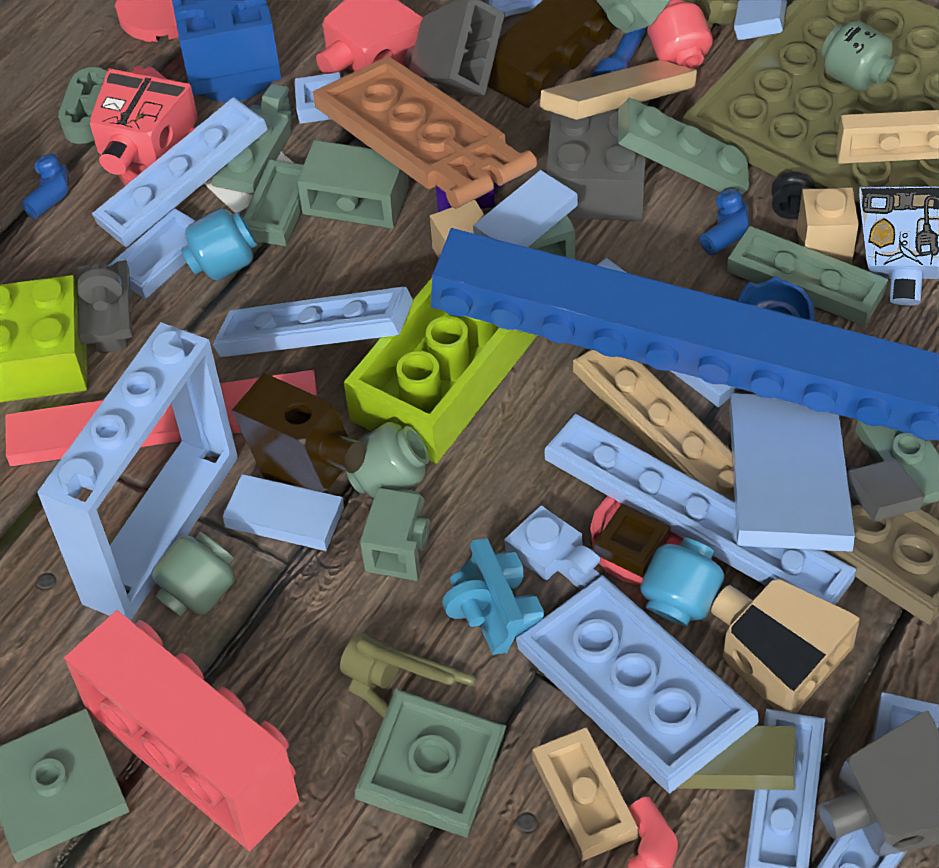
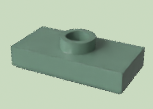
[855,420,939,507]

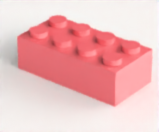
[64,610,300,852]

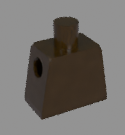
[231,373,366,492]

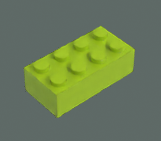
[0,275,87,402]
[344,278,538,464]

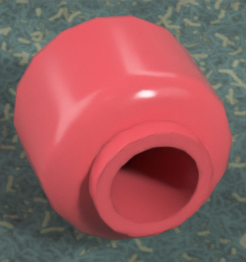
[647,0,713,69]

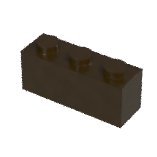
[487,0,613,108]

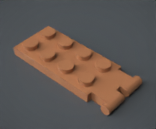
[313,56,537,209]

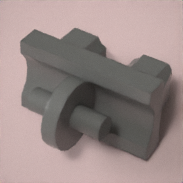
[77,260,132,353]

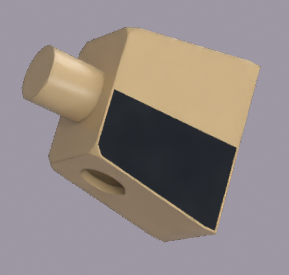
[711,579,860,714]

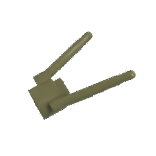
[340,633,476,718]

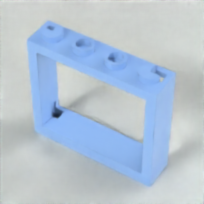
[37,322,238,621]

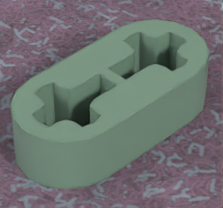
[58,67,107,144]

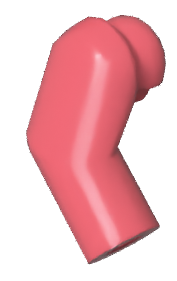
[627,796,678,868]

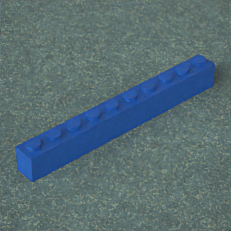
[431,228,939,441]

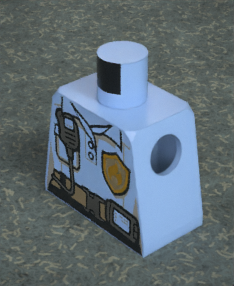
[859,187,939,306]

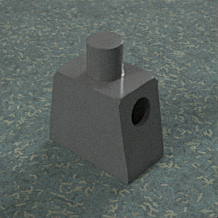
[405,0,505,97]
[819,711,939,856]

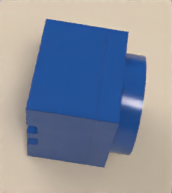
[172,0,281,102]

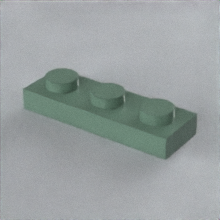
[618,97,749,195]
[727,226,888,326]

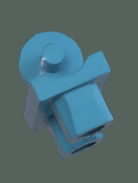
[442,538,544,655]

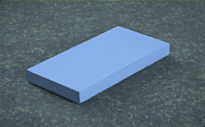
[729,393,855,551]
[516,575,759,794]

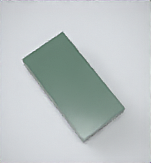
[243,159,303,246]

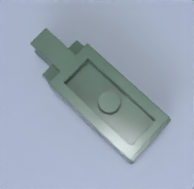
[210,84,293,195]

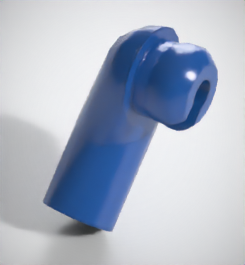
[21,153,69,219]
[699,189,749,256]

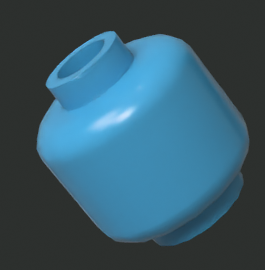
[181,208,258,281]
[640,537,724,626]

